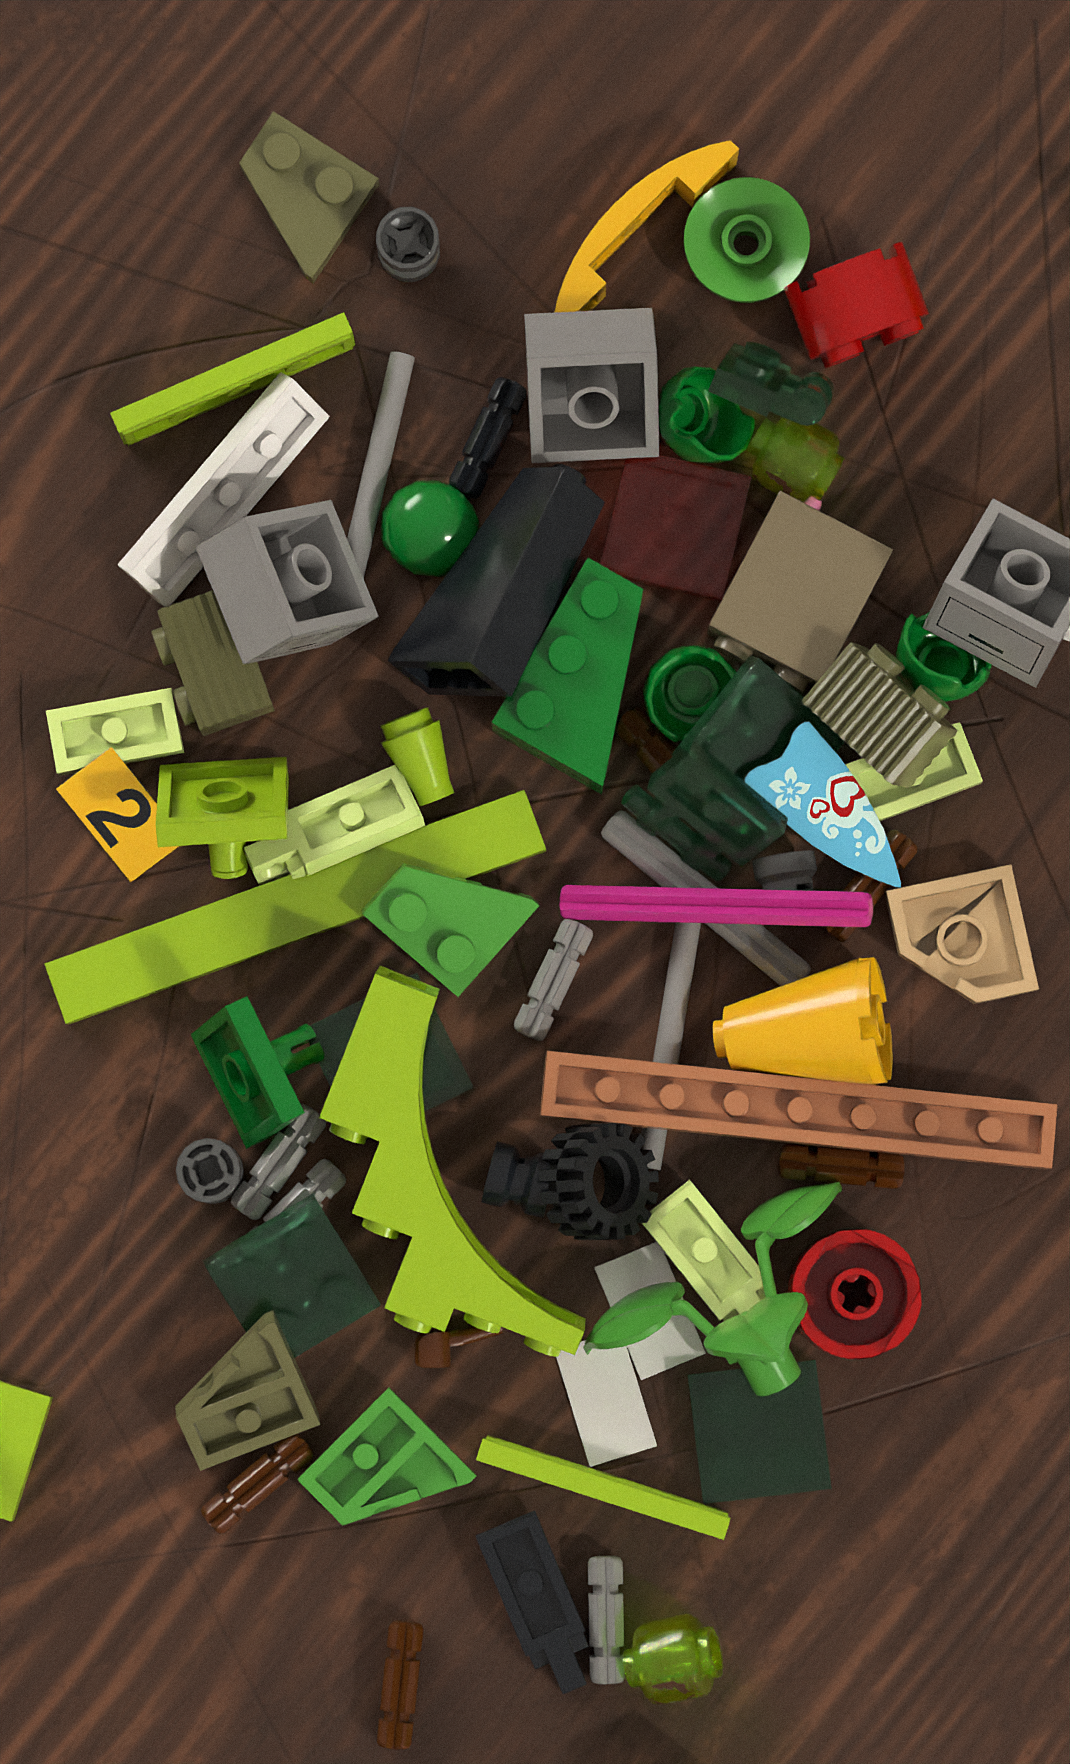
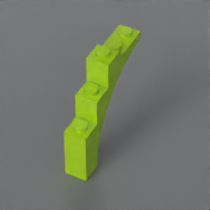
[319,966,586,1357]

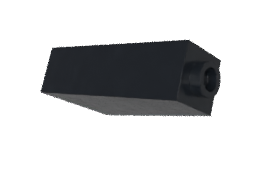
[388,464,605,697]

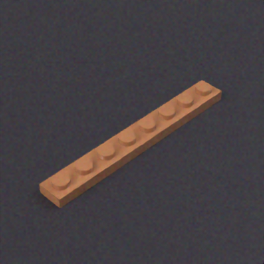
[539,1051,1057,1170]

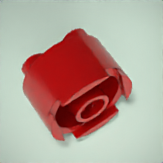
[784,242,929,369]
[788,1229,922,1359]

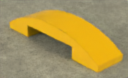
[554,140,739,313]

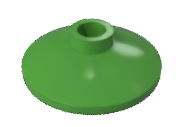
[684,177,810,303]

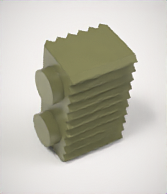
[151,590,275,736]
[802,642,957,788]

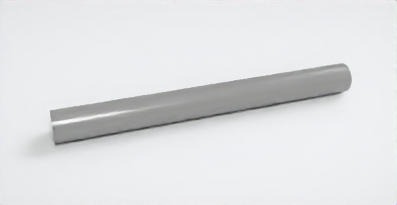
[347,352,415,579]
[640,922,701,1171]

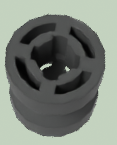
[376,207,440,282]
[752,850,817,891]
[176,1138,244,1204]

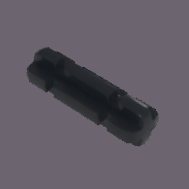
[449,377,526,499]

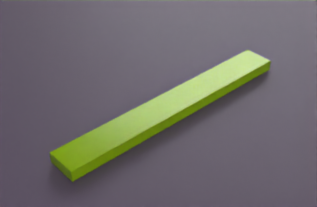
[44,790,546,1025]

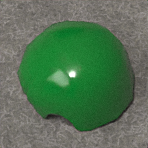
[658,366,755,463]
[381,480,479,577]
[896,611,992,702]
[643,645,741,742]

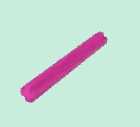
[560,885,873,927]

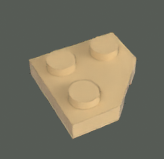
[884,864,1039,1004]

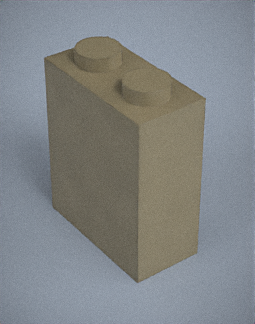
[707,491,893,694]

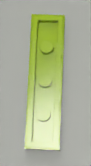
[110,312,355,446]
[476,1435,731,1540]

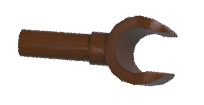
[414,1326,503,1368]

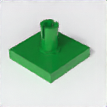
[191,996,324,1149]

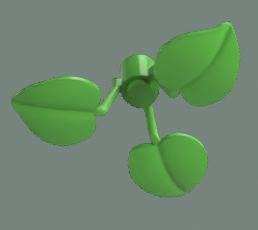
[583,1182,842,1396]

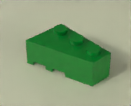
[492,558,643,795]

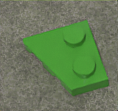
[361,863,540,997]
[297,1387,477,1526]

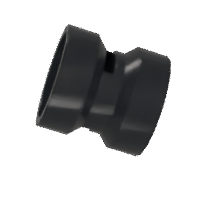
[481,1141,550,1218]

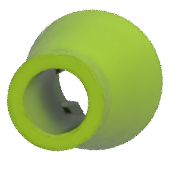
[381,707,454,806]

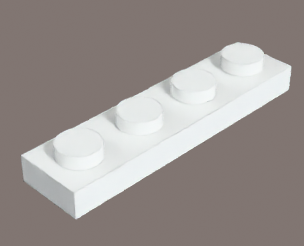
[118,372,330,607]

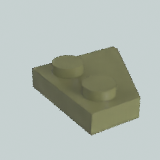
[239,111,379,284]
[175,1310,320,1471]

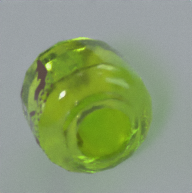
[747,411,845,503]
[623,1614,723,1705]

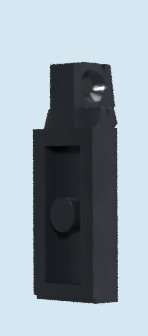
[475,1510,589,1694]

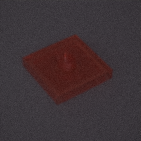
[600,455,751,602]

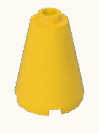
[713,957,893,1085]

